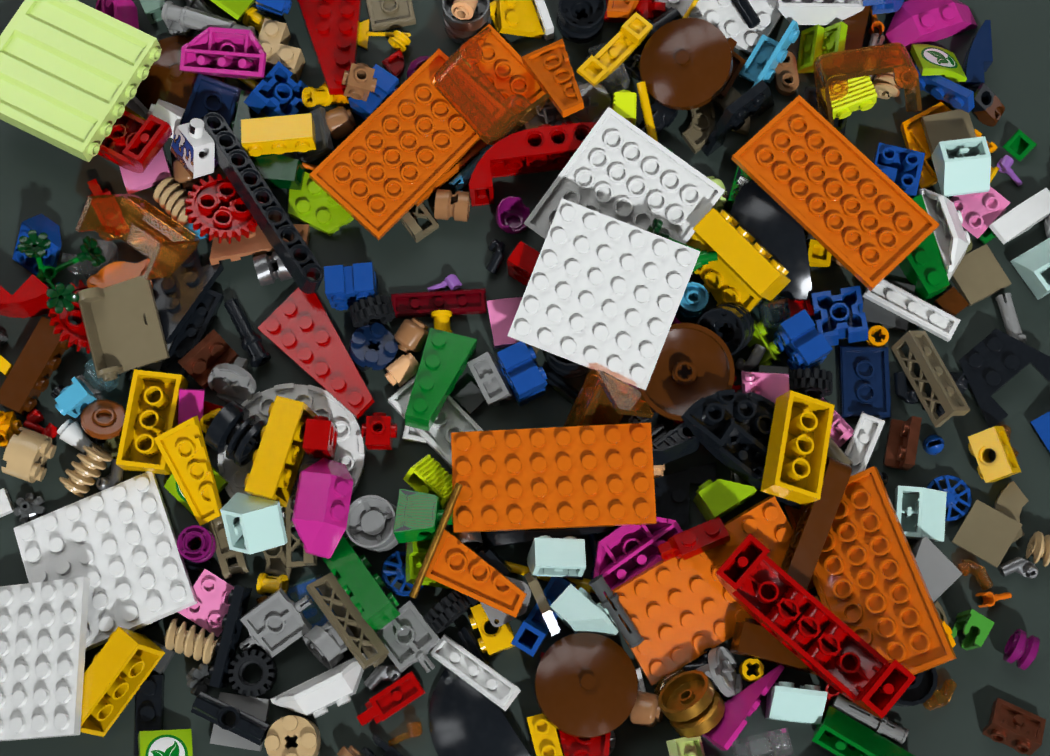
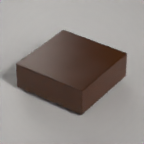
[934,286,969,316]

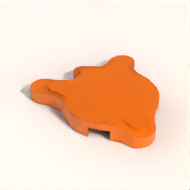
[86,258,157,288]

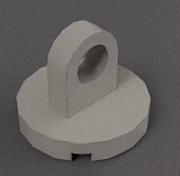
[568,81,611,123]
[208,357,257,404]
[696,646,743,698]

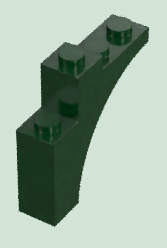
[222,90,305,190]

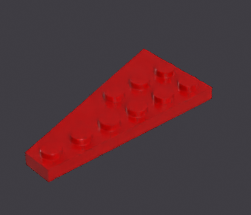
[297,0,362,95]

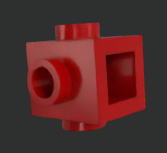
[361,412,397,450]

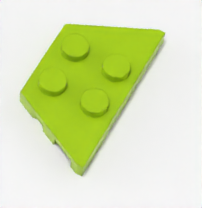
[288,171,354,236]

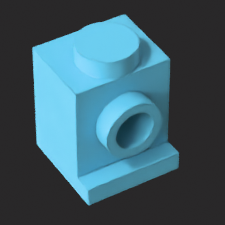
[54,376,98,418]

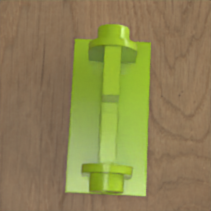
[748,320,781,366]

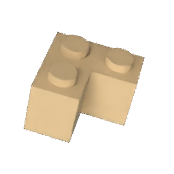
[258,18,306,81]

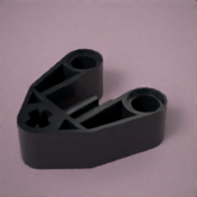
[628,400,700,465]

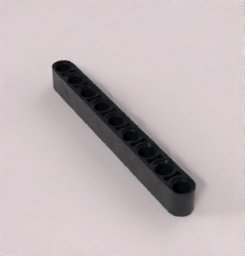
[203,112,324,294]

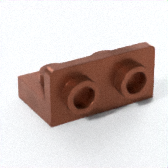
[178,329,239,389]
[883,416,922,471]
[982,698,1046,755]

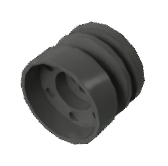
[442,0,491,45]

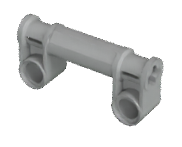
[161,0,258,39]

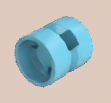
[676,282,709,321]

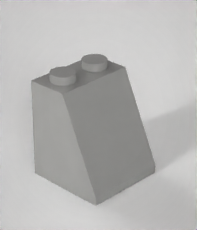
[910,536,963,602]

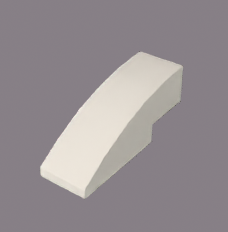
[989,187,1050,245]

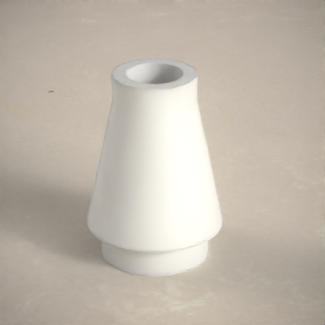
[57,419,93,454]

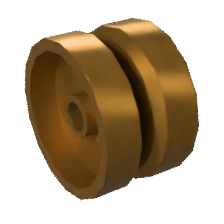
[658,670,725,738]

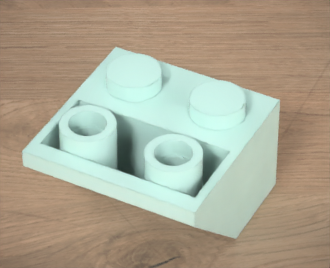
[931,136,991,197]
[1010,238,1050,300]
[894,485,947,542]
[220,492,288,555]
[527,535,586,578]
[550,584,619,636]
[765,681,828,725]

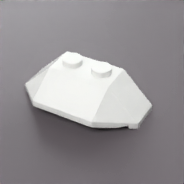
[775,0,865,25]
[917,188,970,281]
[270,653,368,718]

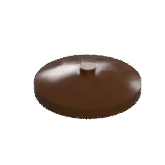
[640,18,733,110]
[137,35,226,110]
[638,323,735,422]
[534,633,638,738]

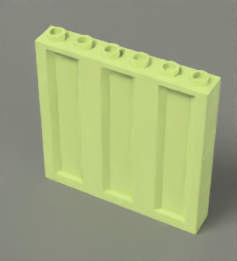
[0,0,162,163]

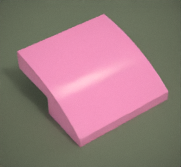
[119,147,172,195]
[487,297,522,349]

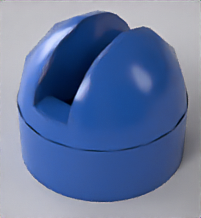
[923,435,944,455]

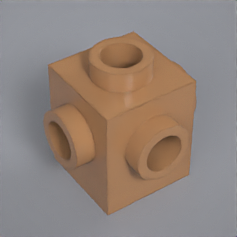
[342,63,377,102]

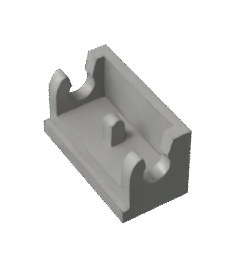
[467,351,515,406]

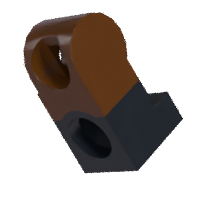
[967,83,1005,127]

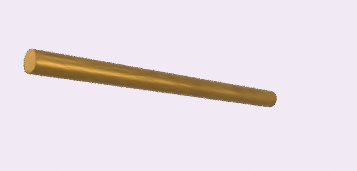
[409,483,463,599]

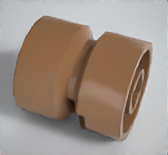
[434,189,471,222]

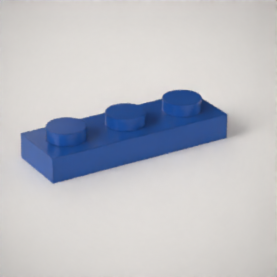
[911,65,975,113]

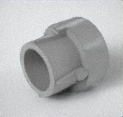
[303,621,355,669]

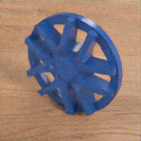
[926,475,972,521]
[381,551,425,596]

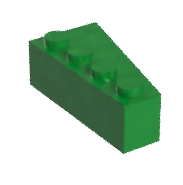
[899,194,950,301]
[405,328,477,431]
[322,535,400,632]

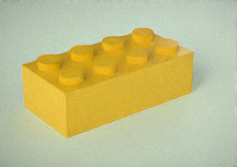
[693,208,791,301]
[116,369,189,475]
[760,390,835,505]
[244,395,317,507]
[81,626,166,737]

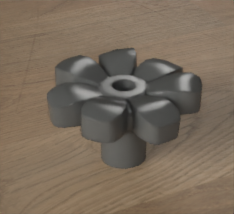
[13,493,46,524]
[186,663,212,696]

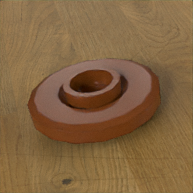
[80,400,126,440]

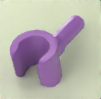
[996,155,1023,187]
[427,274,462,292]

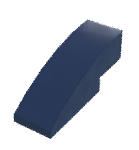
[960,20,993,88]

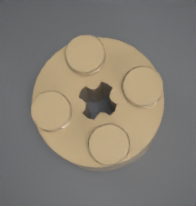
[1,427,56,483]
[264,715,321,756]

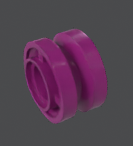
[177,525,217,563]
[1003,629,1040,670]

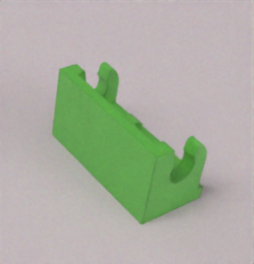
[951,609,995,651]

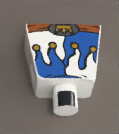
[170,118,215,179]

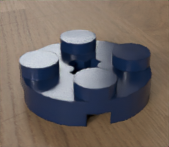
[349,323,398,370]

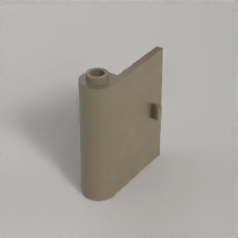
[76,274,170,381]

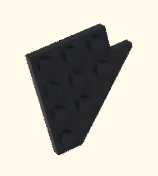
[145,249,224,344]

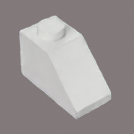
[147,99,185,138]

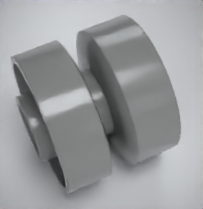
[345,495,398,552]

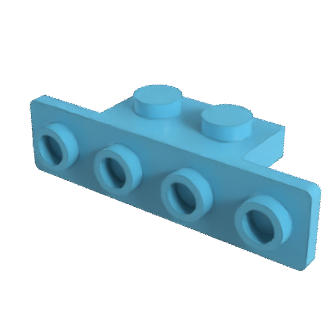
[739,20,800,87]

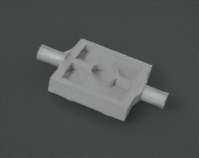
[239,588,313,658]
[375,600,441,673]

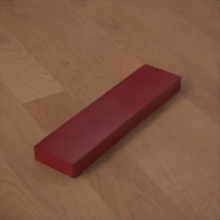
[391,288,487,319]

